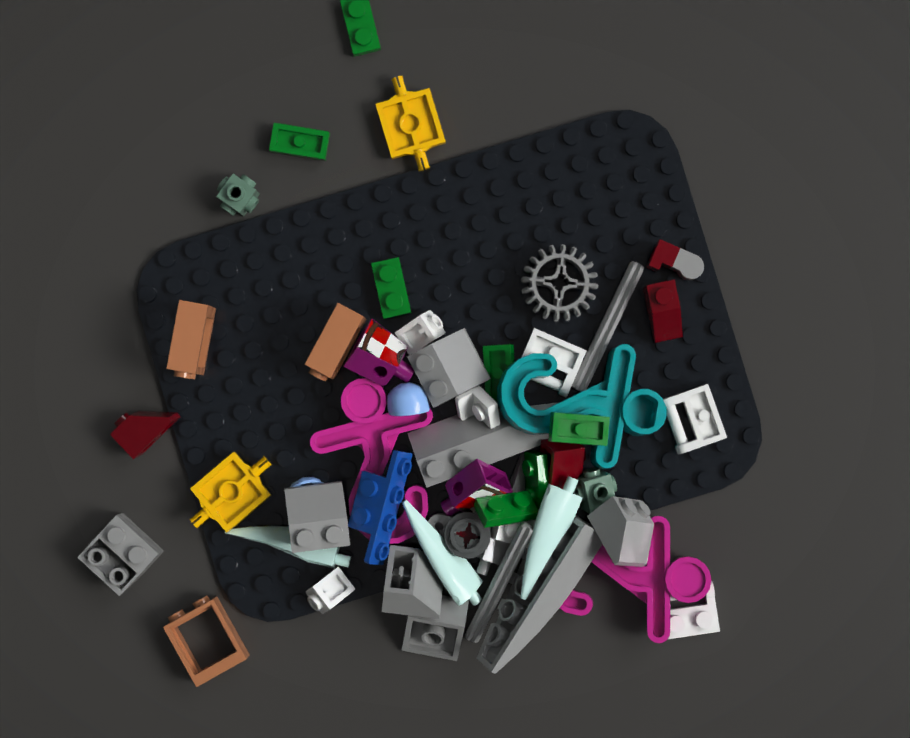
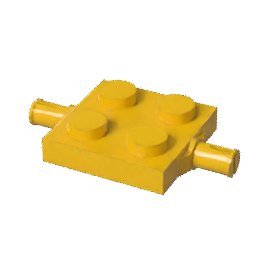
[375,76,446,171]
[189,452,272,533]

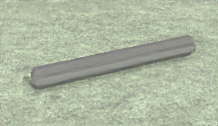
[572,261,644,392]
[465,522,534,643]

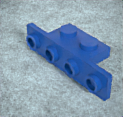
[348,450,412,565]

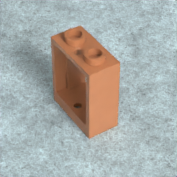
[166,300,216,379]
[305,303,367,381]
[163,595,250,687]

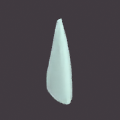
[520,476,582,600]
[402,500,483,606]
[225,526,351,569]

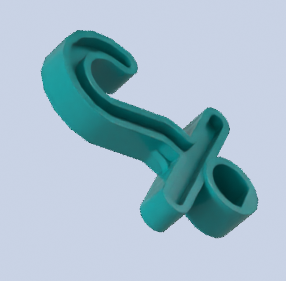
[497,344,667,469]

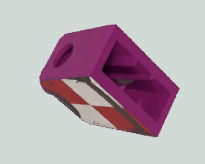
[344,319,415,386]
[441,459,513,516]

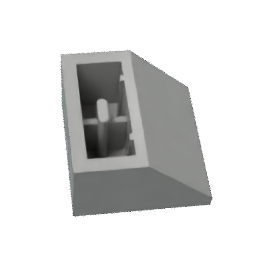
[77,513,164,596]
[382,545,443,619]

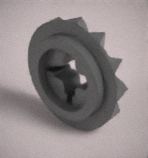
[444,512,491,559]

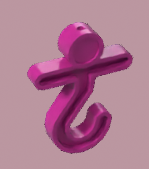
[310,378,433,544]
[560,516,712,643]

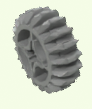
[521,244,598,322]

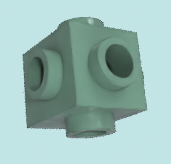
[216,174,260,217]
[574,467,617,514]

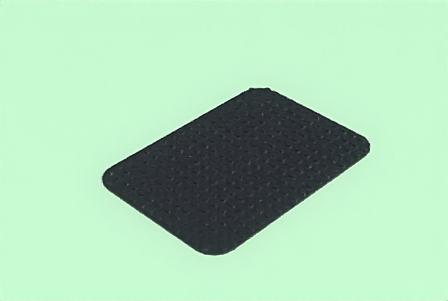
[137,110,762,622]

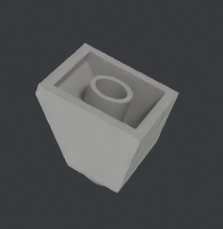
[407,328,491,408]
[284,481,350,553]
[587,496,654,567]
[402,595,469,661]

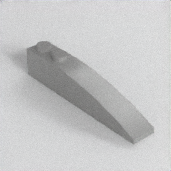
[407,402,559,488]
[476,515,602,674]

